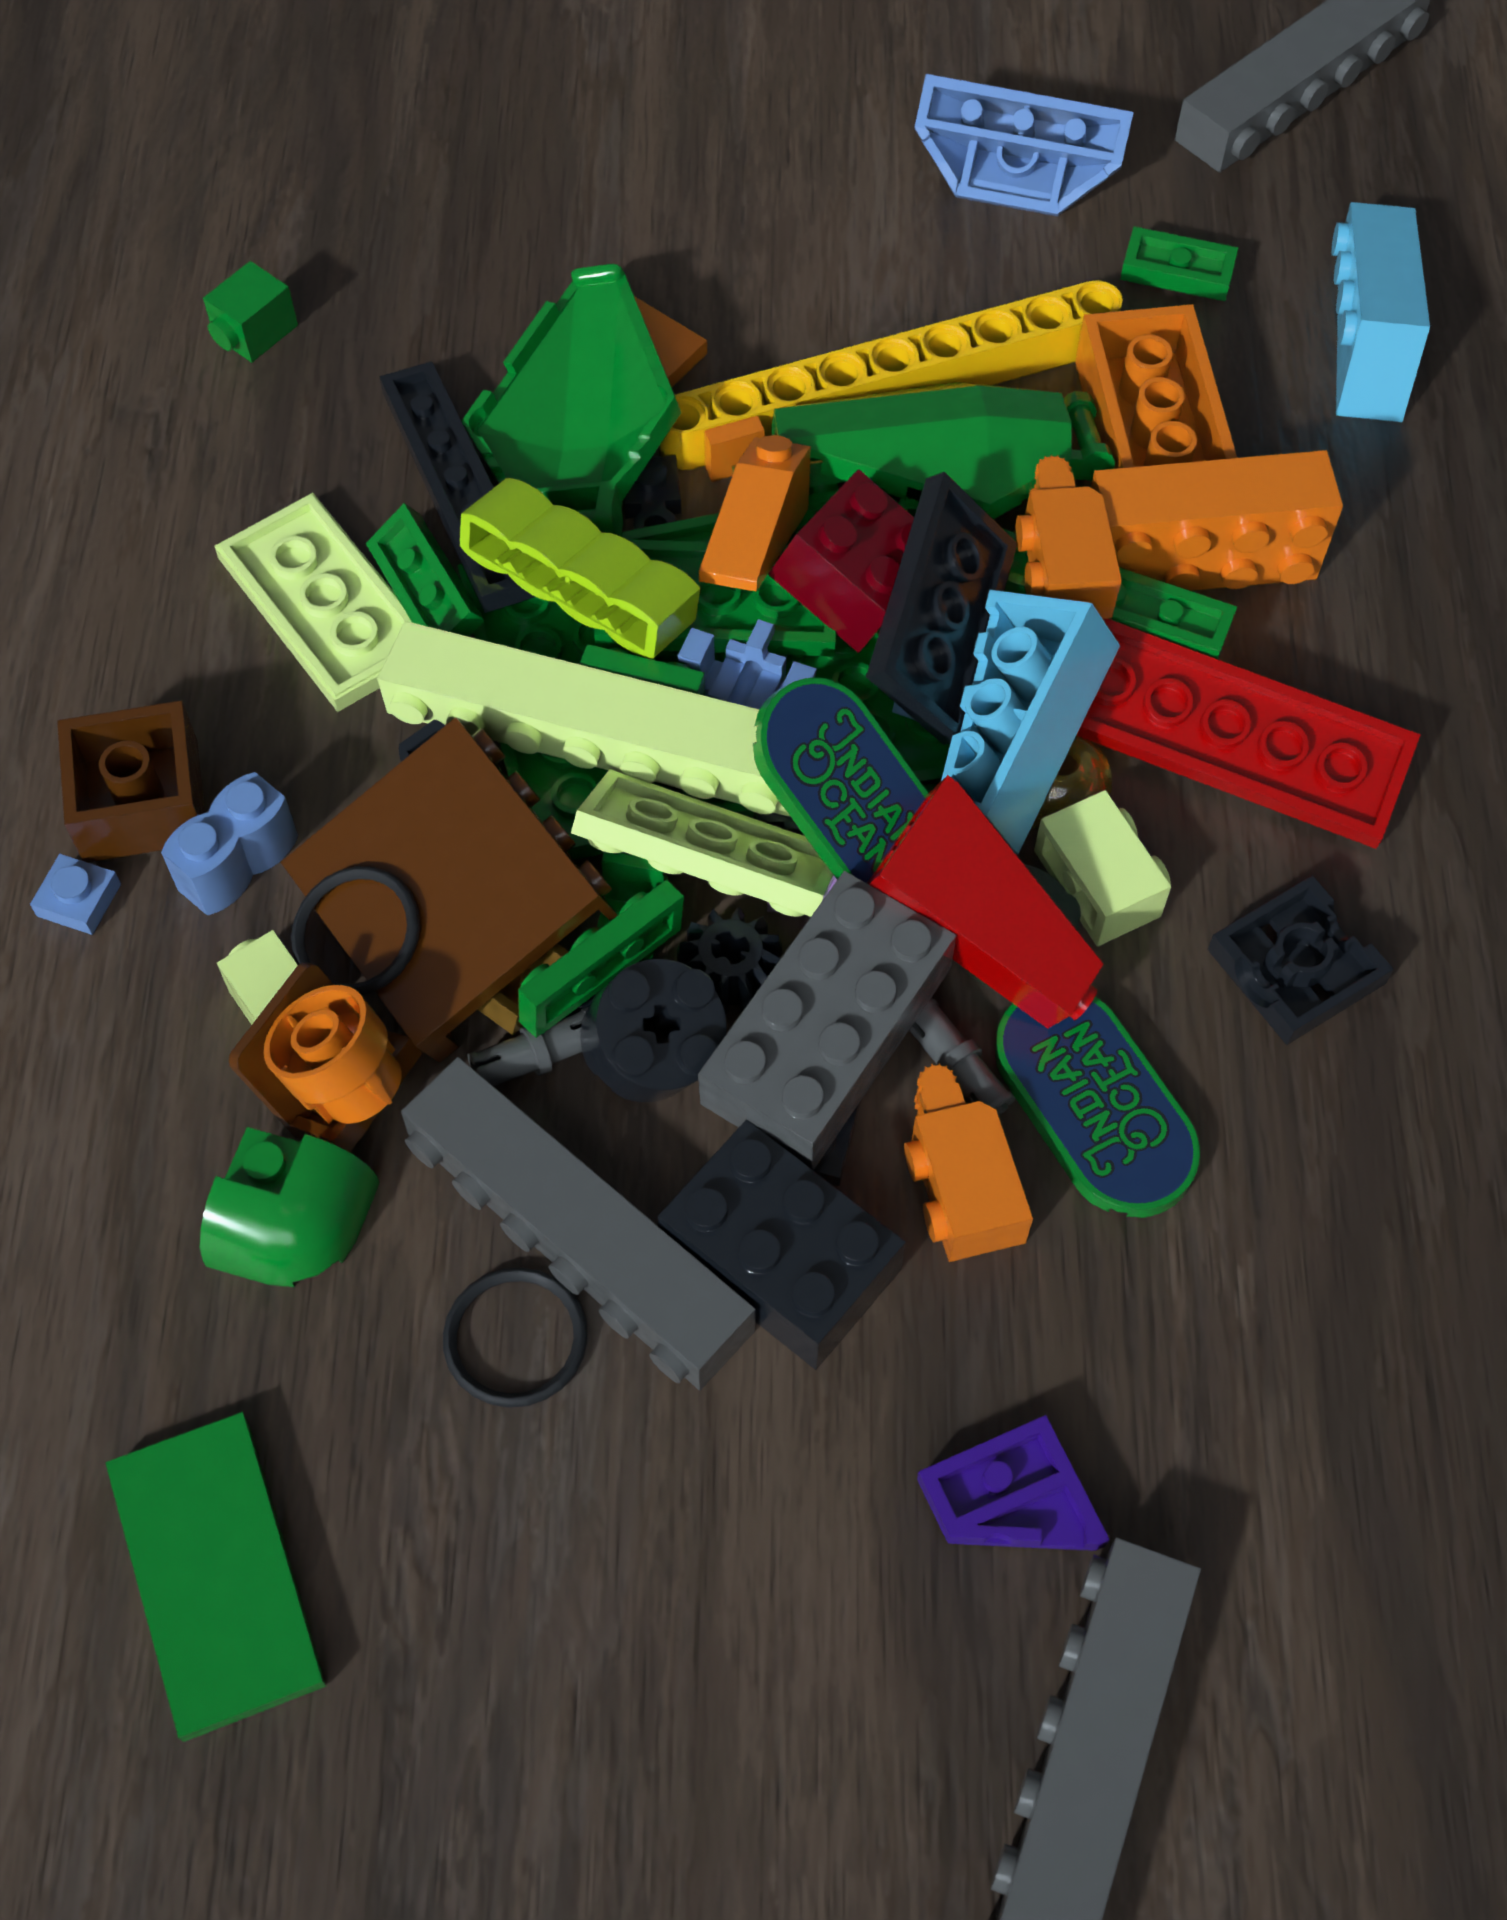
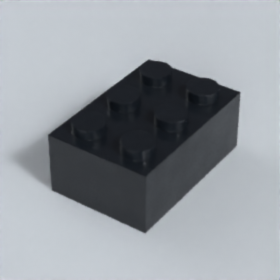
[658,1119,906,1370]

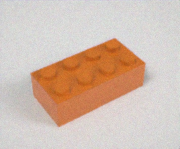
[1075,304,1237,469]
[1091,450,1343,591]

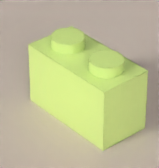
[1034,790,1171,947]

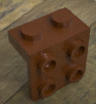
[229,962,423,1152]

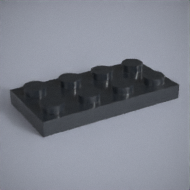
[866,472,1017,745]

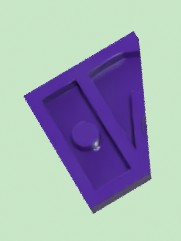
[917,1415,1110,1551]

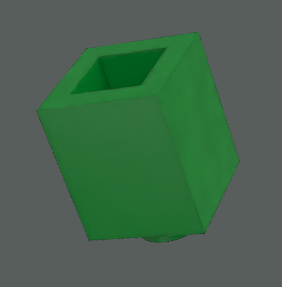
[203,261,298,363]

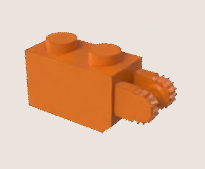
[1015,455,1122,619]
[904,1063,1033,1262]

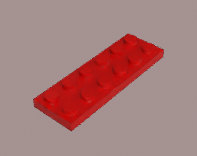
[1076,619,1420,849]

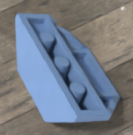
[915,74,1133,217]

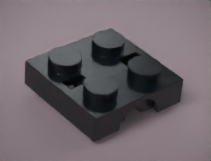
[1207,875,1394,1045]

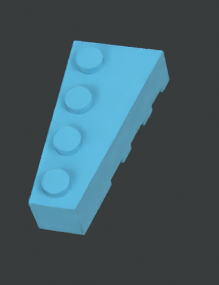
[1331,202,1430,422]
[941,590,1120,855]

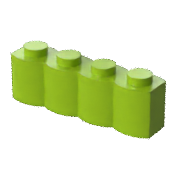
[460,478,700,658]

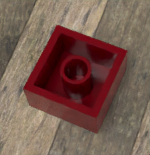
[768,469,914,653]

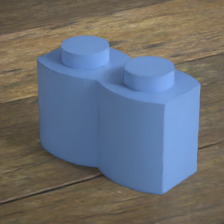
[161,772,298,915]

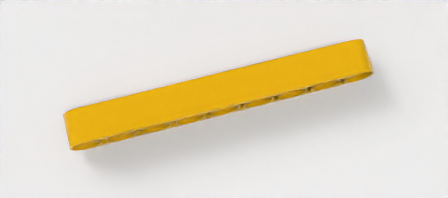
[659,280,1123,470]

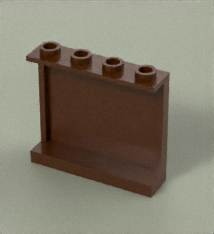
[280,717,618,1063]

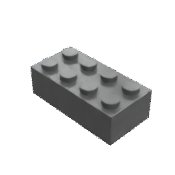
[698,871,956,1170]

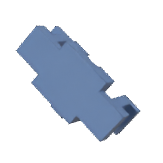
[678,619,817,709]

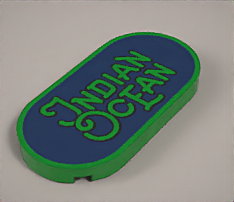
[753,678,928,883]
[995,997,1200,1218]

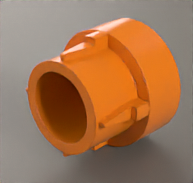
[264,985,402,1124]

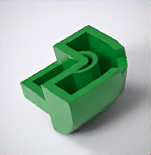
[200,1127,380,1287]

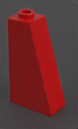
[867,775,1104,1029]

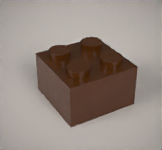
[57,700,205,863]

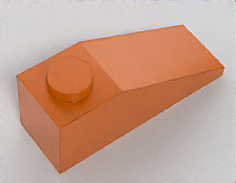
[699,435,811,592]

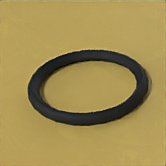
[291,866,421,996]
[443,1267,588,1408]

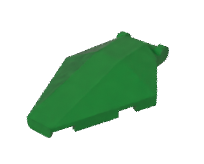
[461,264,682,536]
[772,382,1115,520]

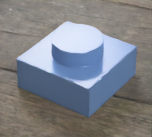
[30,853,121,935]

